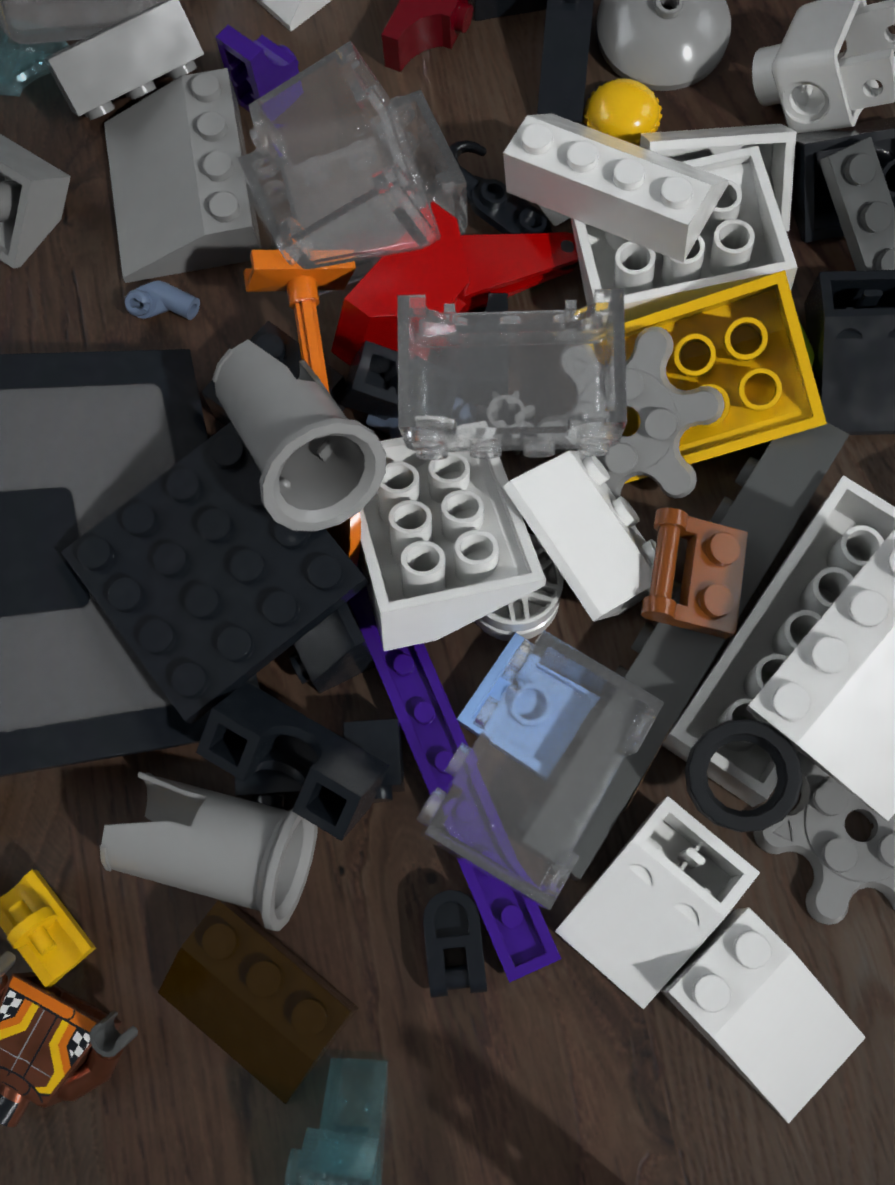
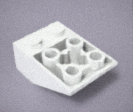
[555,796,760,1009]

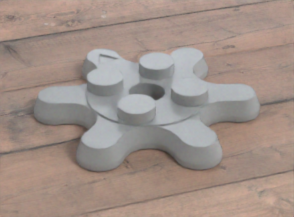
[535,326,725,499]
[753,751,895,925]

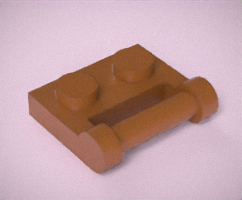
[641,507,748,639]

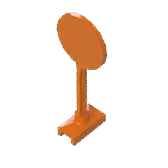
[243,249,361,566]

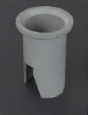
[212,339,386,531]
[100,772,318,931]

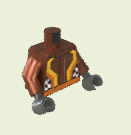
[0,951,138,1127]

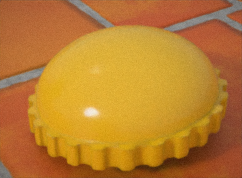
[583,78,662,146]

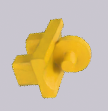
[0,869,96,988]

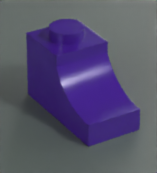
[215,25,303,124]

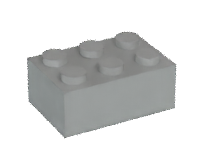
[43,0,205,120]

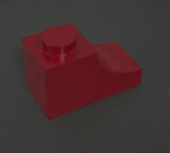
[381,0,473,72]

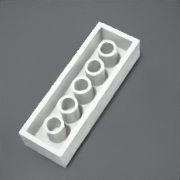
[662,475,895,807]

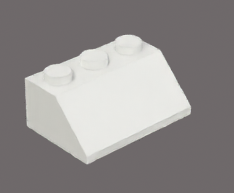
[640,124,797,231]
[502,450,657,622]

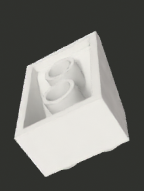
[660,907,866,1123]

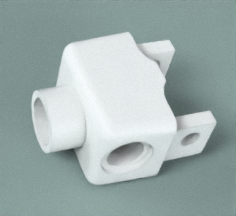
[752,0,895,134]

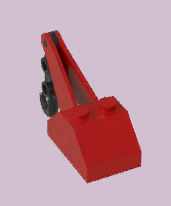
[331,140,578,366]

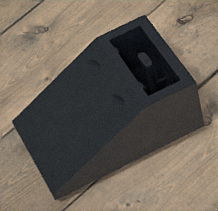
[804,270,895,435]

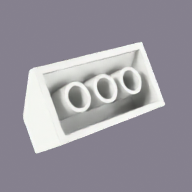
[503,113,728,263]

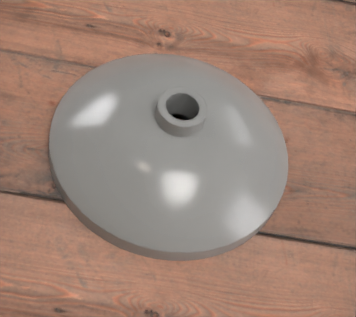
[596,0,731,91]

